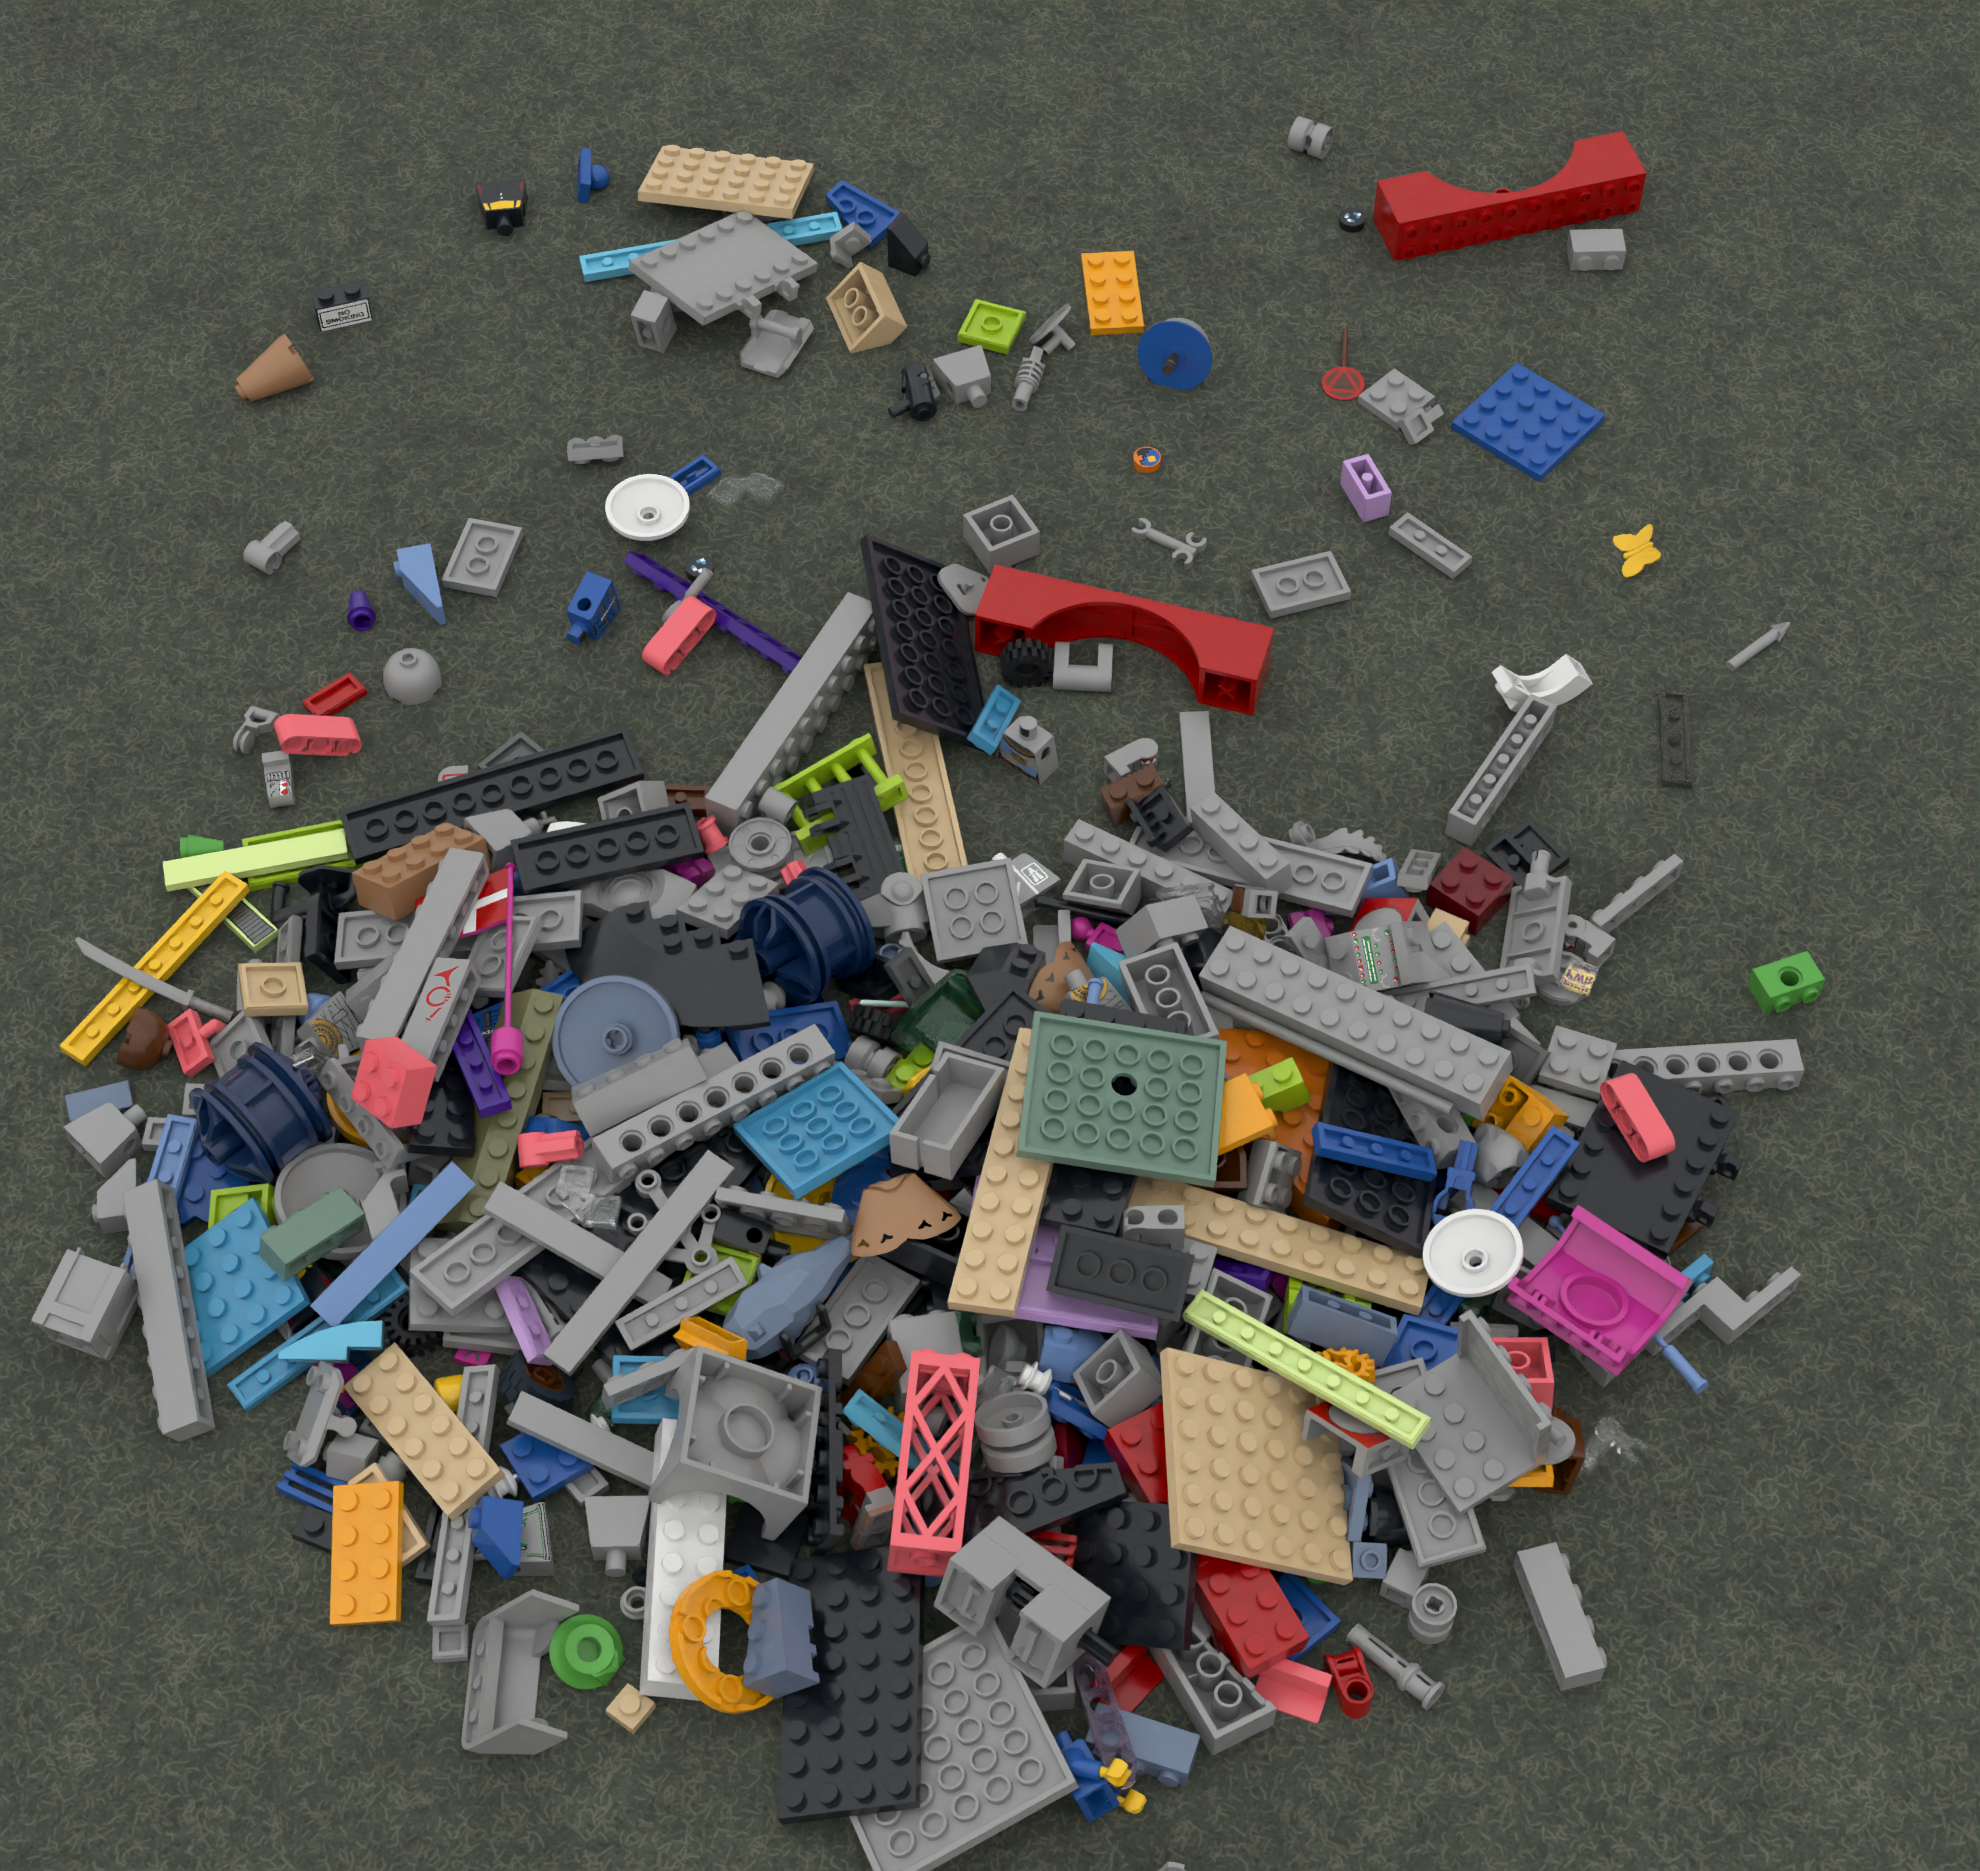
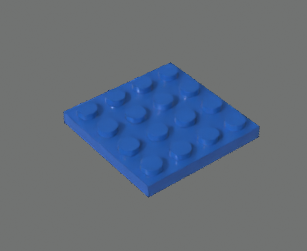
[1451,363,1605,482]

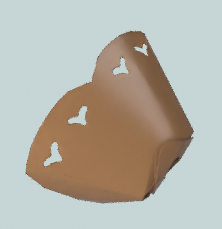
[1028,941,1096,1014]
[851,1173,962,1257]

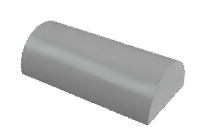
[1184,1268,1273,1368]

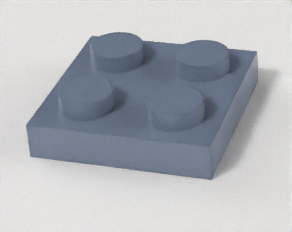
[1340,1456,1373,1542]

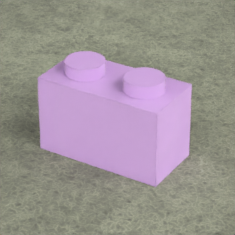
[1340,454,1392,523]

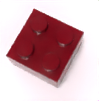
[1426,847,1514,936]

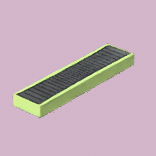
[187,884,278,953]

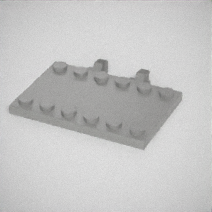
[628,211,818,326]

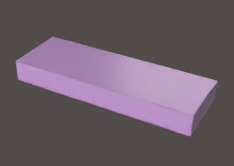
[494,1275,553,1366]

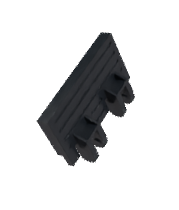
[803,774,904,901]

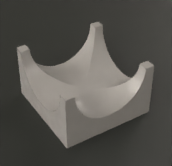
[647,1345,822,1541]

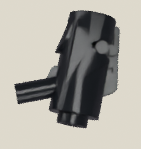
[888,362,940,421]

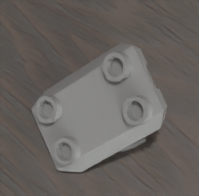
[740,310,814,378]
[283,1360,357,1468]

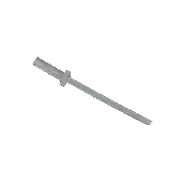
[75,937,234,1023]

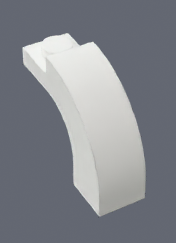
[1492,654,1593,712]

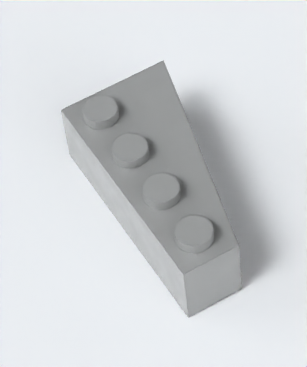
[571,1038,707,1137]
[1148,1623,1277,1756]

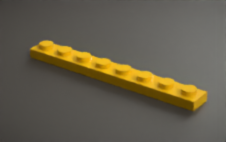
[59,871,250,1067]

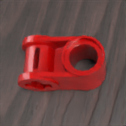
[1323,1646,1374,1719]

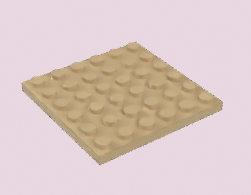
[1160,1347,1353,1585]

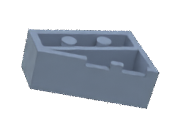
[743,1578,820,1699]

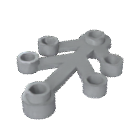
[627,1169,721,1275]

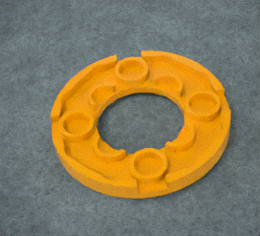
[669,1570,774,1714]

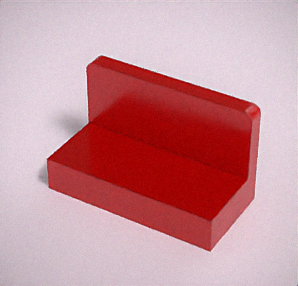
[1089,1645,1165,1713]

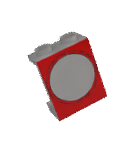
[1349,898,1430,932]
[1301,1401,1410,1478]

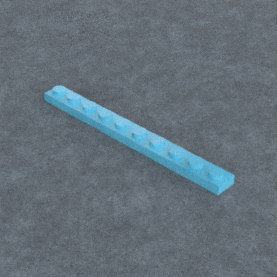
[579,212,842,282]

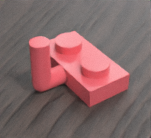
[168,1008,227,1077]

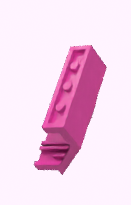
[1506,1205,1694,1377]

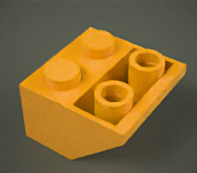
[1471,1075,1570,1156]

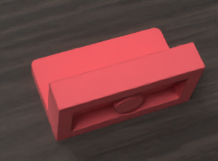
[1255,1659,1333,1724]

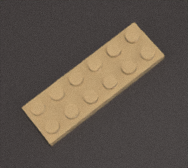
[343,1342,506,1521]

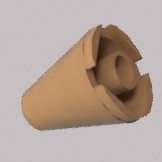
[234,333,314,402]

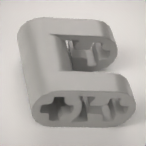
[1053,641,1113,692]

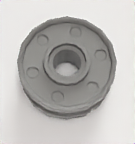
[728,817,794,882]

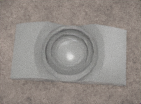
[568,869,697,919]

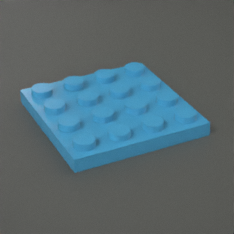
[732,1061,899,1200]
[184,1198,311,1378]

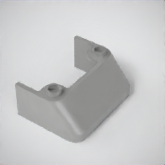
[461,1589,579,1755]

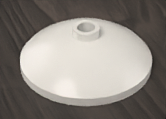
[605,474,690,541]
[1423,1209,1524,1297]

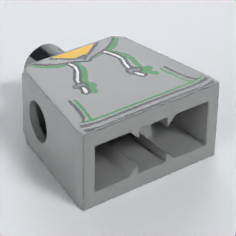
[474,1502,554,1576]

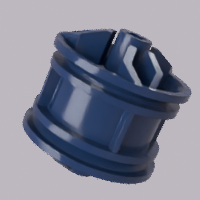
[739,866,876,1007]
[189,1042,333,1185]

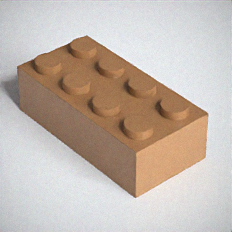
[352,823,492,921]

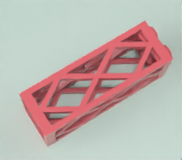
[887,1349,980,1577]

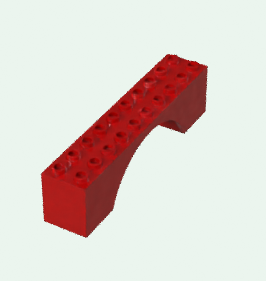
[1373,131,1647,261]
[975,565,1274,716]

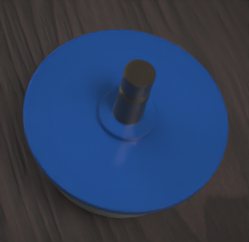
[1138,318,1213,390]

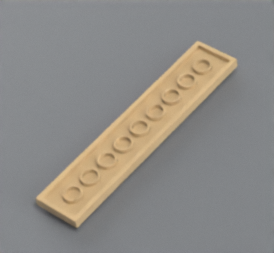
[863,662,968,885]
[947,1028,1054,1318]
[1127,1176,1429,1316]

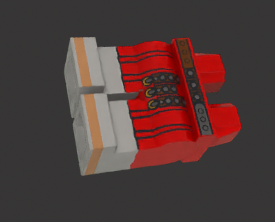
[836,1444,895,1551]

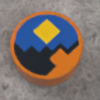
[1133,447,1161,473]

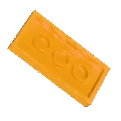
[1081,251,1144,335]
[330,1481,404,1626]

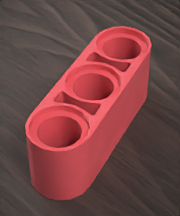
[642,596,717,676]
[274,714,362,756]
[1600,1073,1675,1162]

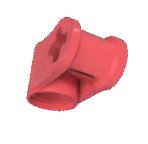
[696,815,729,855]

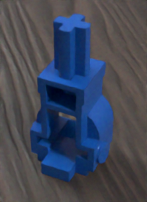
[1431,1140,1479,1226]

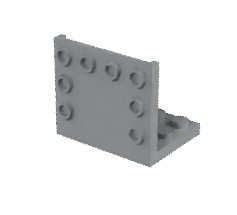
[1390,1309,1553,1516]

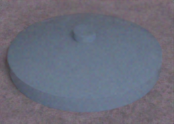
[552,975,680,1087]

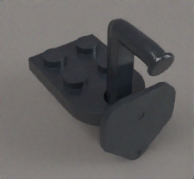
[270,865,357,984]

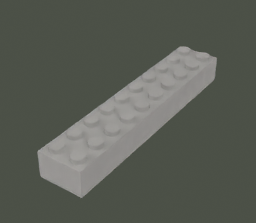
[705,592,879,839]
[1198,926,1513,1121]

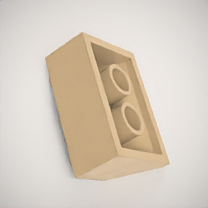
[826,262,907,353]

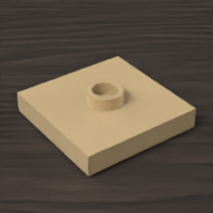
[238,962,309,1017]

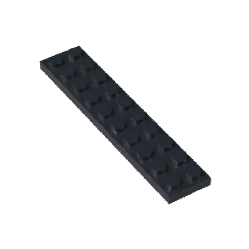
[339,727,644,865]

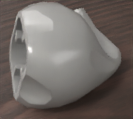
[1473,1123,1529,1189]

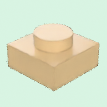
[605,1683,656,1734]

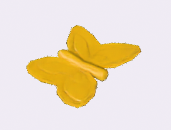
[1613,524,1661,578]

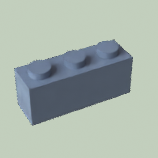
[1287,1285,1398,1368]
[1085,1702,1200,1787]

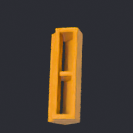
[673,1316,747,1361]

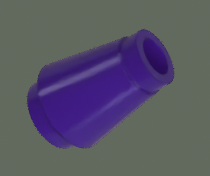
[347,590,376,631]

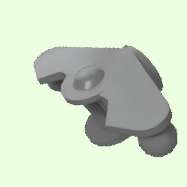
[860,872,931,945]

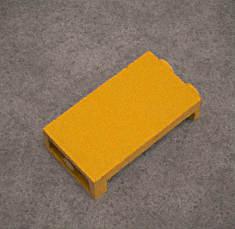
[1218,1073,1278,1156]

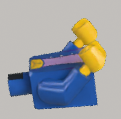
[1055,1731,1147,1823]

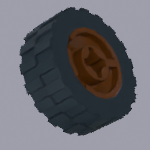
[499,1350,576,1411]

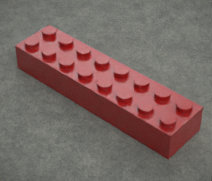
[1104,1402,1310,1679]

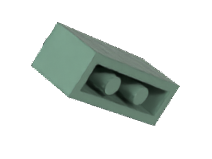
[259,1187,365,1282]

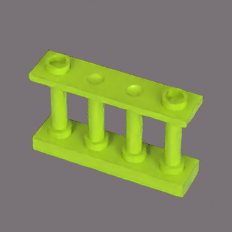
[774,733,909,857]

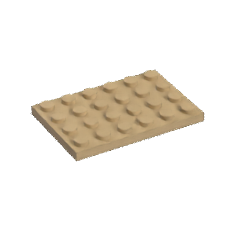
[638,145,814,219]

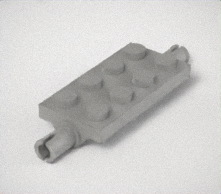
[1500,850,1572,1009]

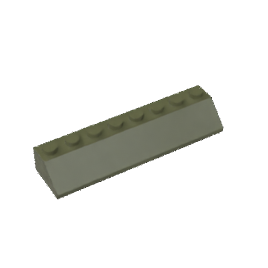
[433,989,565,1234]

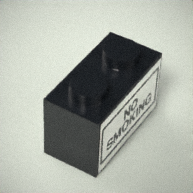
[310,280,373,332]

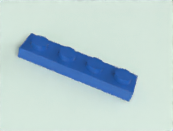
[1311,1122,1437,1182]

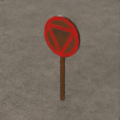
[1321,328,1365,401]

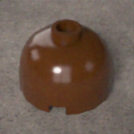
[116,1007,174,1071]

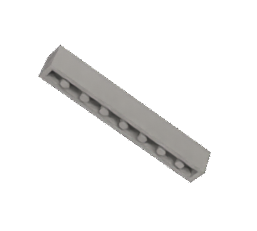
[355,847,490,1053]
[122,1179,215,1441]

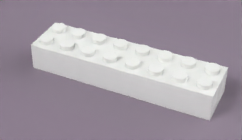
[639,1418,727,1701]

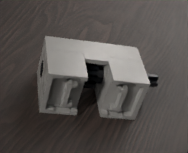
[933,1516,1119,1689]

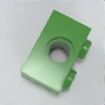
[1747,951,1825,1014]

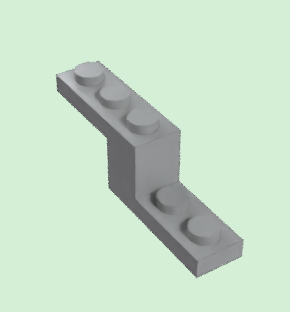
[1645,1266,1801,1356]

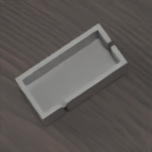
[889,1052,1005,1180]

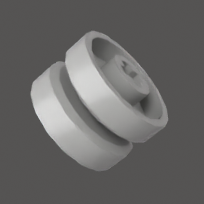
[974,1391,1057,1473]

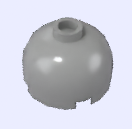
[383,648,442,705]

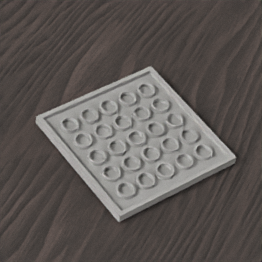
[850,1619,1079,1871]

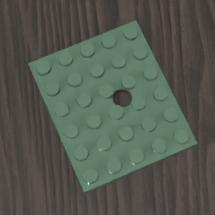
[1016,1011,1227,1187]

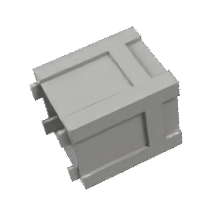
[31,1247,139,1362]

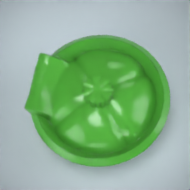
[549,1614,626,1689]

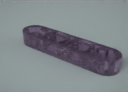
[1073,1654,1138,1790]

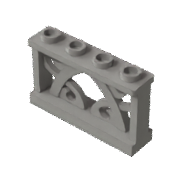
[319,1053,442,1169]

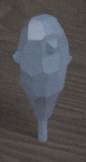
[722,1231,854,1361]

